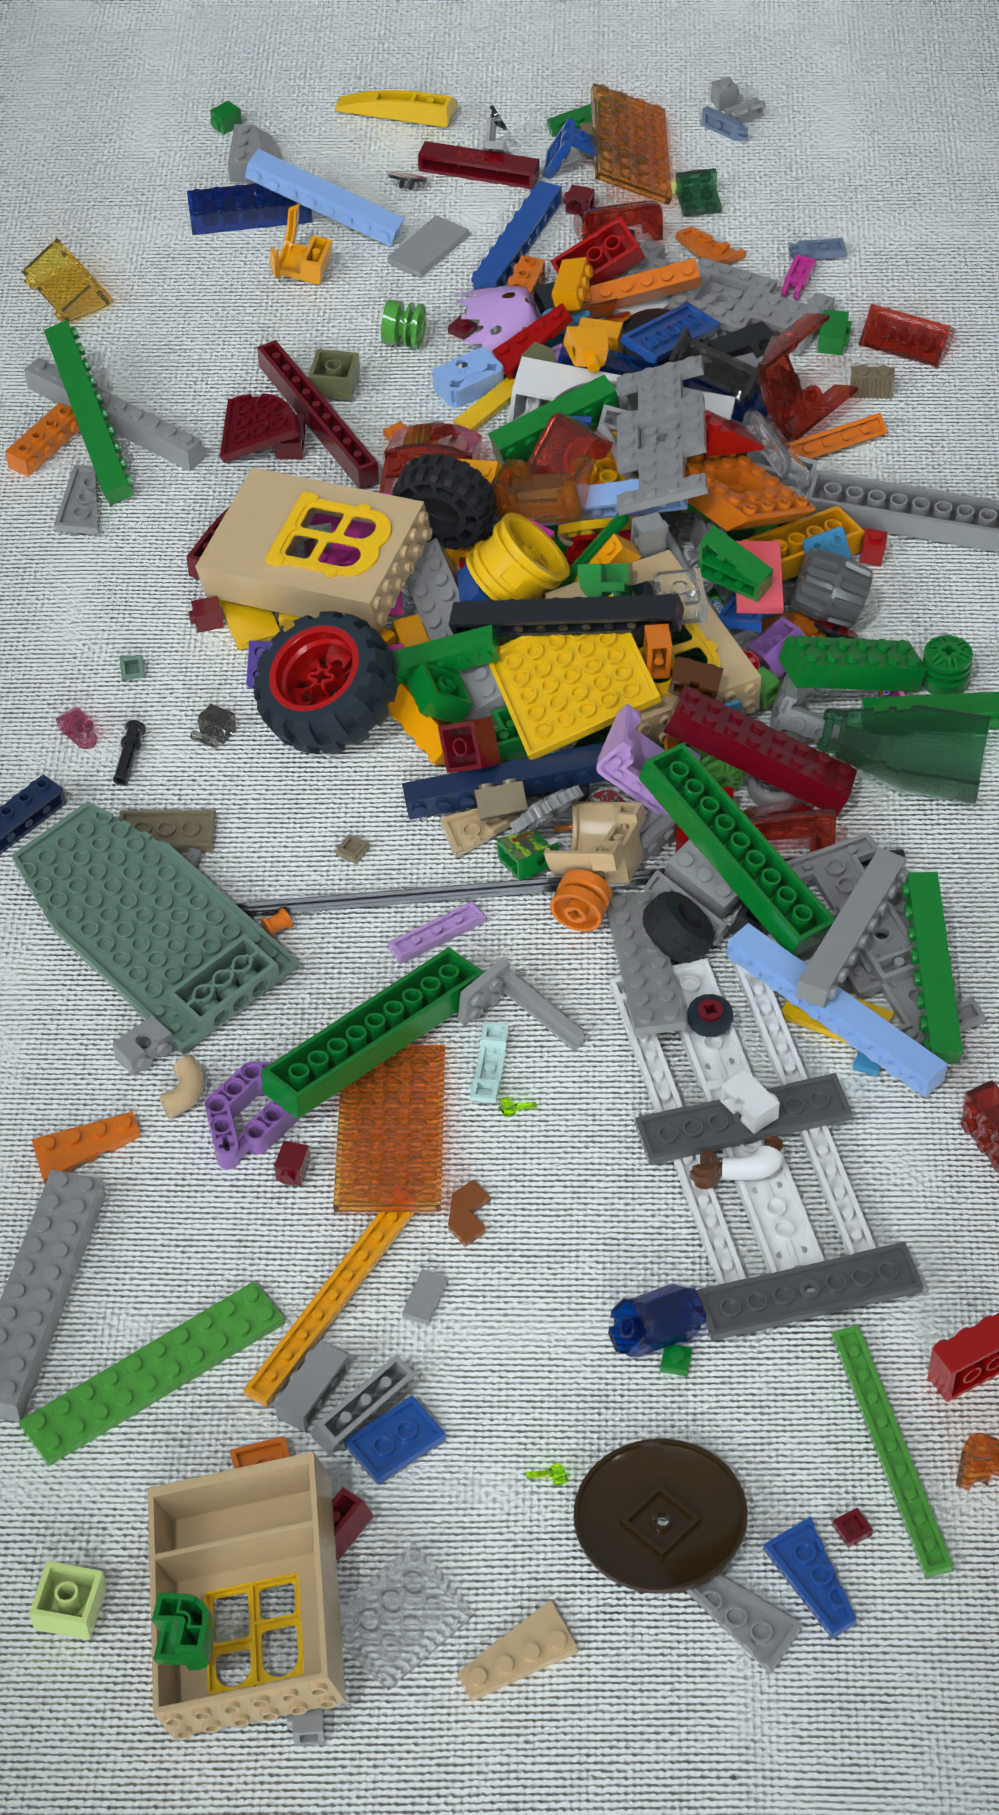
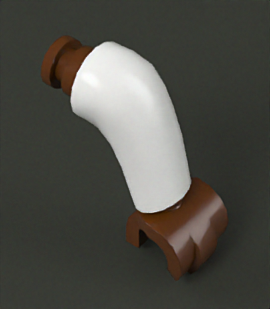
[690,1136,784,1189]

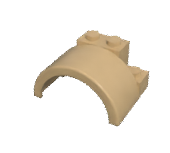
[544,802,646,884]

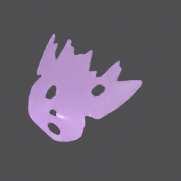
[455,286,542,358]

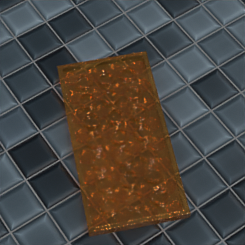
[590,83,672,205]
[333,1045,446,1212]

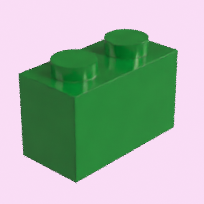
[817,309,852,355]

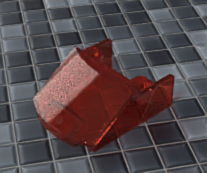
[760,313,859,440]
[379,423,482,493]

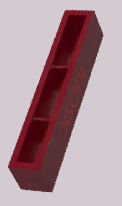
[418,141,540,189]

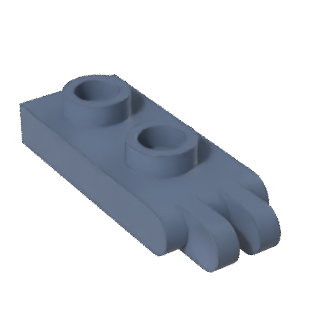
[702,106,748,141]
[788,238,846,260]

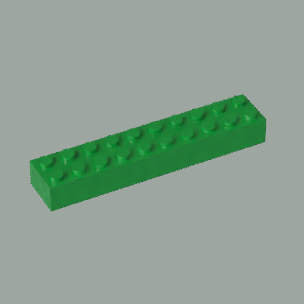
[638,743,835,956]
[261,947,484,1120]

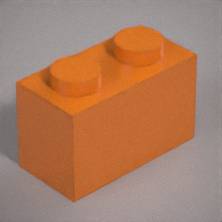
[643,624,672,679]

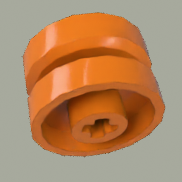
[550,869,613,932]

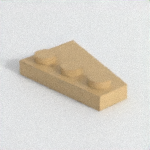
[440,808,517,859]

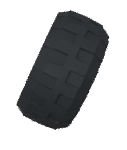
[642,891,715,963]

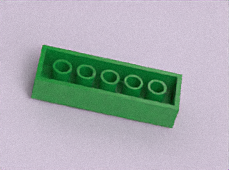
[488,375,620,469]
[778,635,928,692]

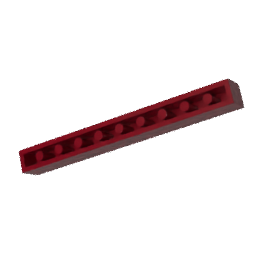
[257,340,379,489]

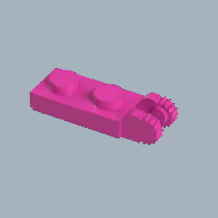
[781,254,816,300]

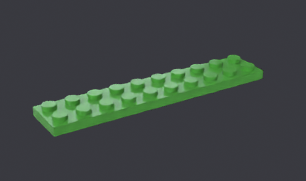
[18,1281,285,1467]

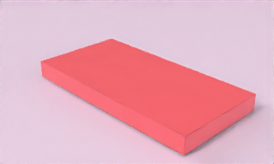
[736,541,784,614]

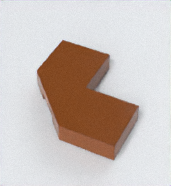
[448,1180,490,1247]

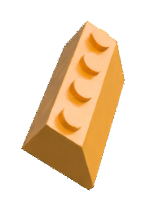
[387,683,451,766]

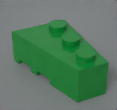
[698,526,773,602]

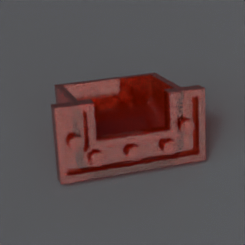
[743,803,836,853]

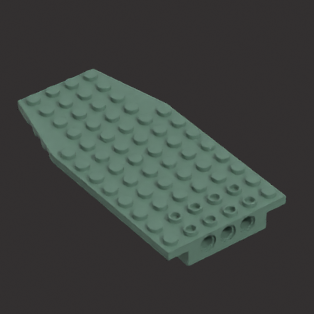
[11,801,299,1054]

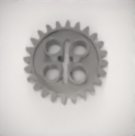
[510,785,584,834]

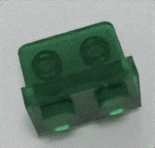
[675,168,722,217]

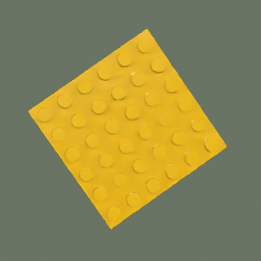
[488,595,662,760]

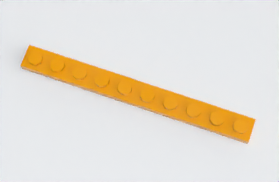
[243,1192,418,1408]

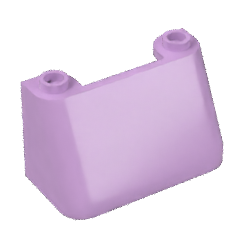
[596,704,700,816]

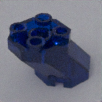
[608,1284,706,1357]

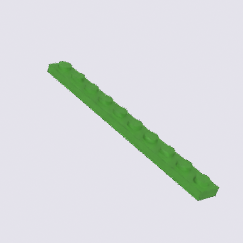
[831,1325,953,1578]

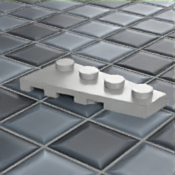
[686,1574,802,1674]

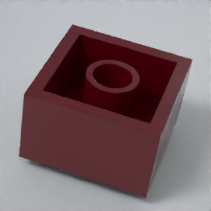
[438,716,501,773]

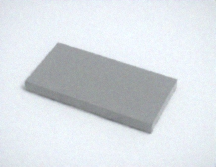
[387,215,469,278]

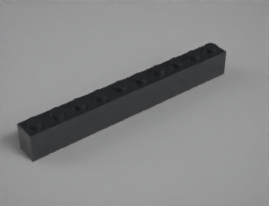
[449,593,684,637]

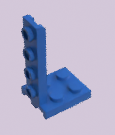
[543,118,645,179]

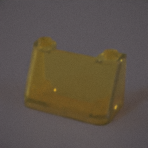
[21,238,114,322]

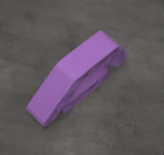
[205,1061,301,1170]

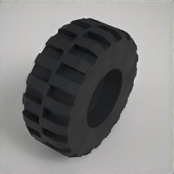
[392,453,496,549]

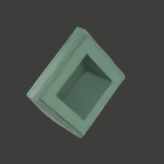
[119,655,145,680]

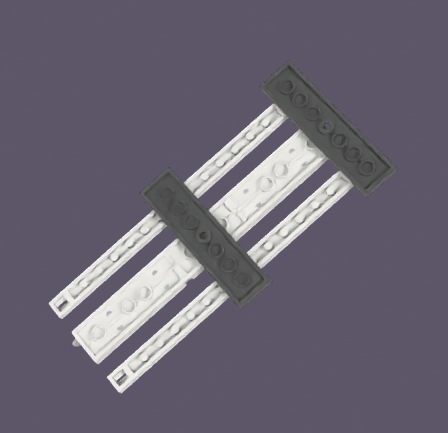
[610,958,923,1341]

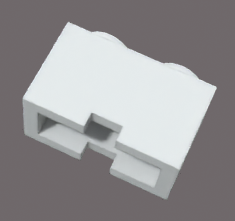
[720,1070,780,1134]

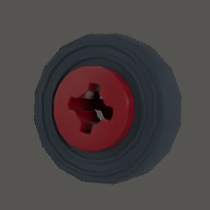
[687,994,733,1037]

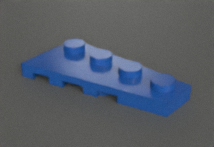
[763,1516,857,1639]

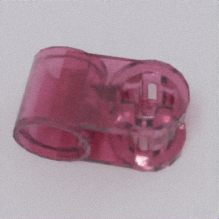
[56,706,97,749]

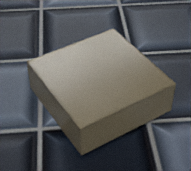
[336,834,370,864]

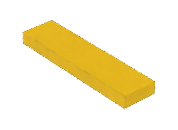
[454,378,515,435]

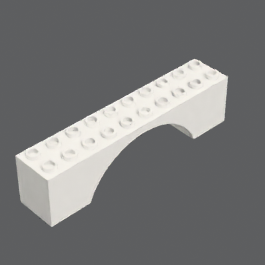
[508,356,735,423]

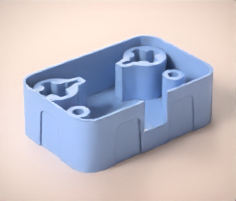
[432,348,504,408]

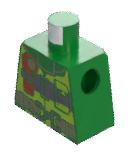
[497,831,559,881]

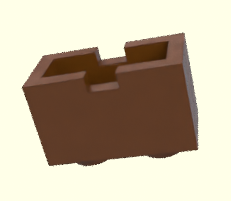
[668,656,724,699]

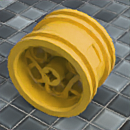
[466,512,570,600]

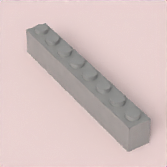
[795,847,908,1008]

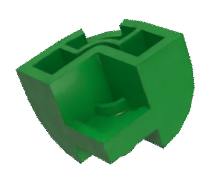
[577,563,633,597]
[151,1592,215,1671]

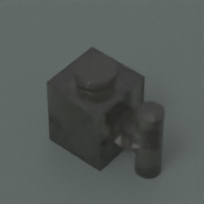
[190,704,236,748]

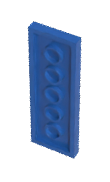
[620,302,721,364]

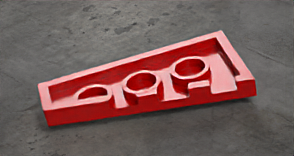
[492,303,573,380]

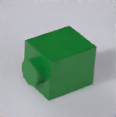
[210,100,242,135]

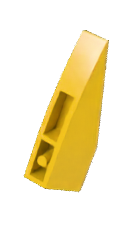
[335,90,458,128]

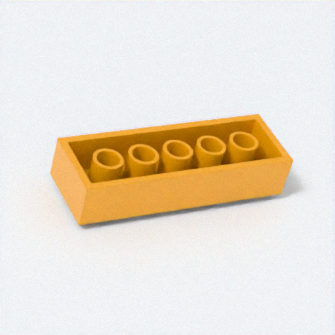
[742,505,865,581]

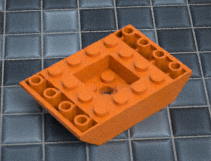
[685,453,816,531]

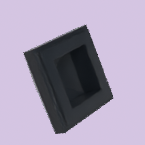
[632,580,661,596]

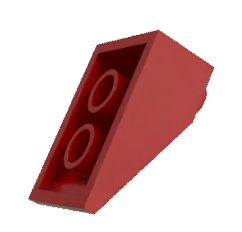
[703,410,765,457]

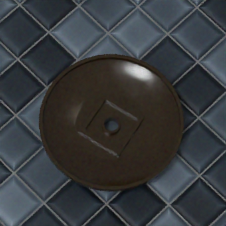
[574,1439,748,1594]

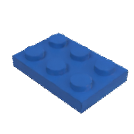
[344,1395,446,1485]

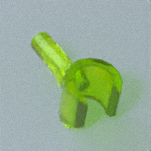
[498,1097,537,1117]
[526,1463,567,1485]

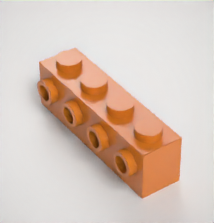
[502,255,546,303]
[5,402,80,477]

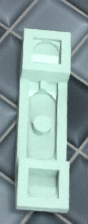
[470,1021,509,1103]

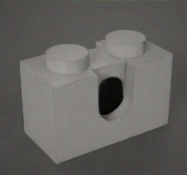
[112,1015,174,1076]

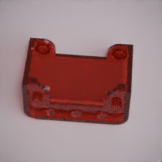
[573,200,663,242]
[517,413,613,493]

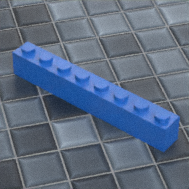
[471,181,562,290]

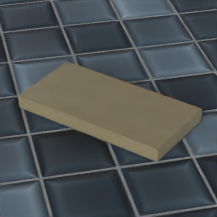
[119,810,216,852]

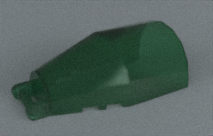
[817,705,991,805]

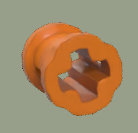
[260,908,293,938]

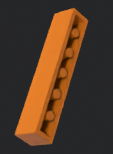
[582,258,702,310]

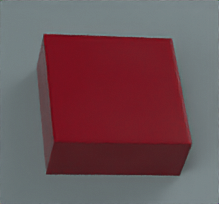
[832,1508,873,1548]

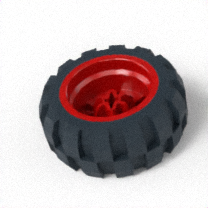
[254,611,398,754]

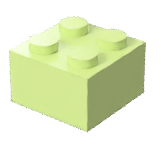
[29,1561,107,1640]

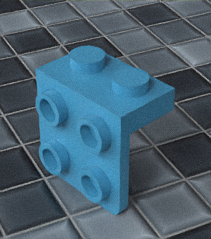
[802,527,852,560]

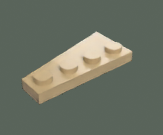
[458,1600,578,1702]

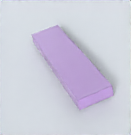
[388,901,486,964]

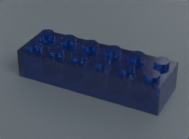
[187,183,313,235]

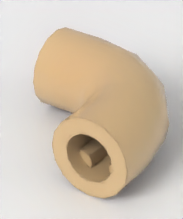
[159,1056,205,1119]

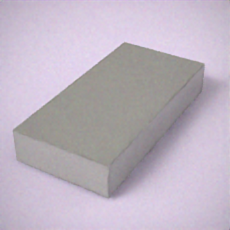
[402,1269,448,1325]

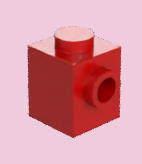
[859,528,888,566]

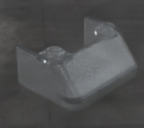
[742,410,812,497]

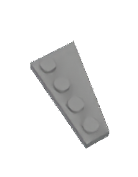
[54,465,98,535]

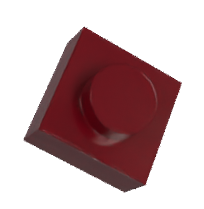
[448,315,477,340]

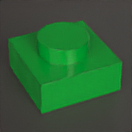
[660,1343,692,1377]

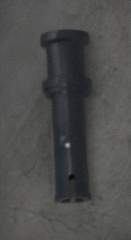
[113,720,146,786]

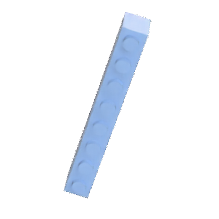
[245,149,404,247]

